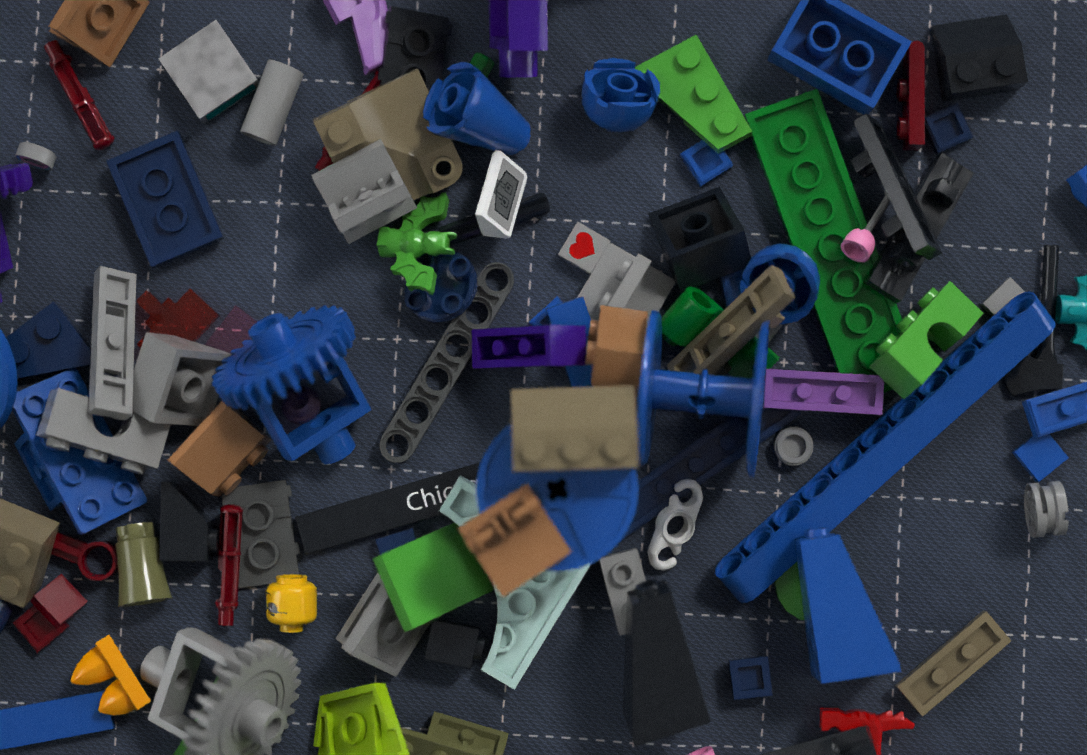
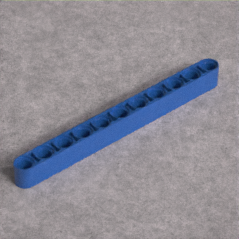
[715,291,1055,603]

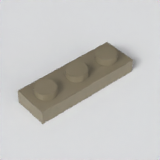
[895,610,1011,717]

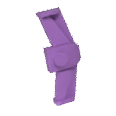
[323,0,388,76]

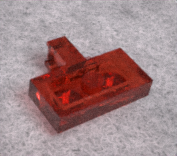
[136,289,220,348]

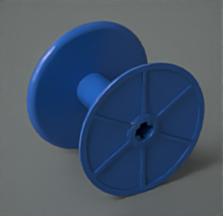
[637,310,770,478]
[476,423,638,571]

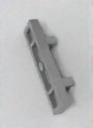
[89,266,136,421]

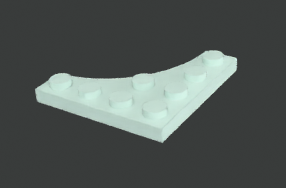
[439,475,591,690]

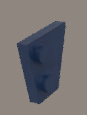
[6,301,91,380]

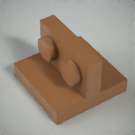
[49,0,150,67]

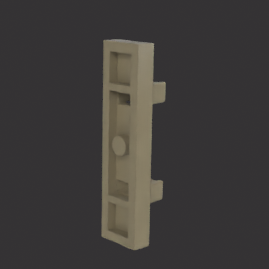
[666,265,795,376]

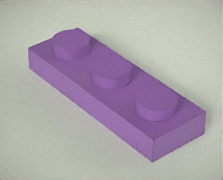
[764,369,884,415]

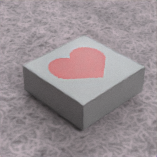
[558,221,611,275]

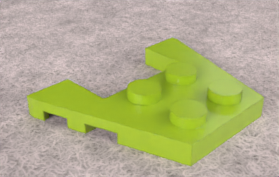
[313,683,410,755]

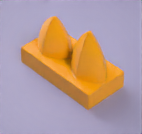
[70,635,151,715]

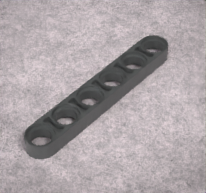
[380,262,514,463]

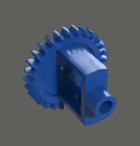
[212,305,371,464]

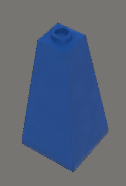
[795,527,901,684]

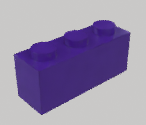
[472,325,586,368]

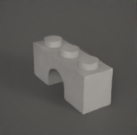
[36,388,171,475]

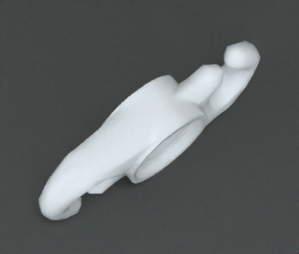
[647,479,703,571]

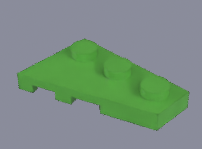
[635,35,752,154]

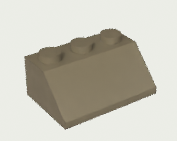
[511,386,639,471]

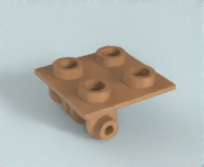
[458,483,572,597]

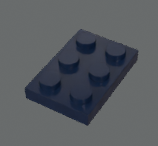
[106,131,224,269]

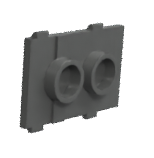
[221,480,300,589]

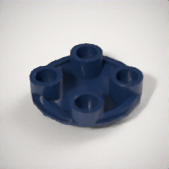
[405,252,478,323]

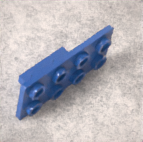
[12,368,147,535]

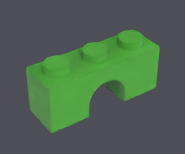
[869,281,984,399]

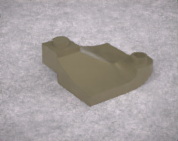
[312,69,462,200]

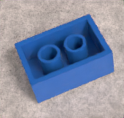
[767,0,912,115]

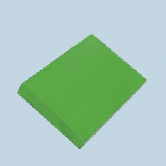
[373,522,494,632]

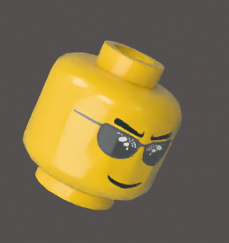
[266,574,317,633]

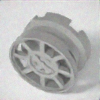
[1024,481,1069,538]

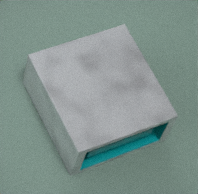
[158,20,259,124]

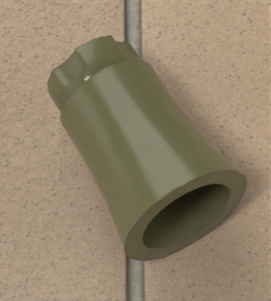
[115,522,173,607]

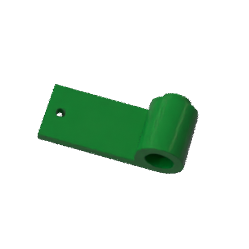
[661,286,780,379]

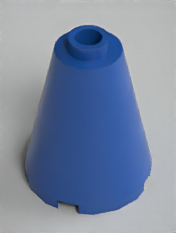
[423,62,530,155]

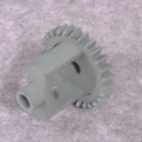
[140,628,301,755]

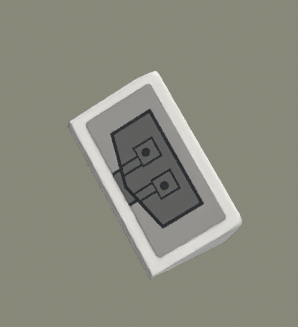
[475,150,527,239]

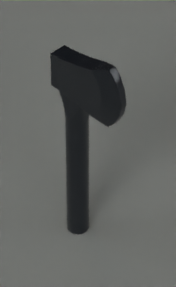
[1004,245,1064,396]

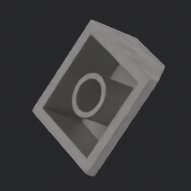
[132,332,232,426]

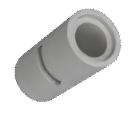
[240,59,304,146]

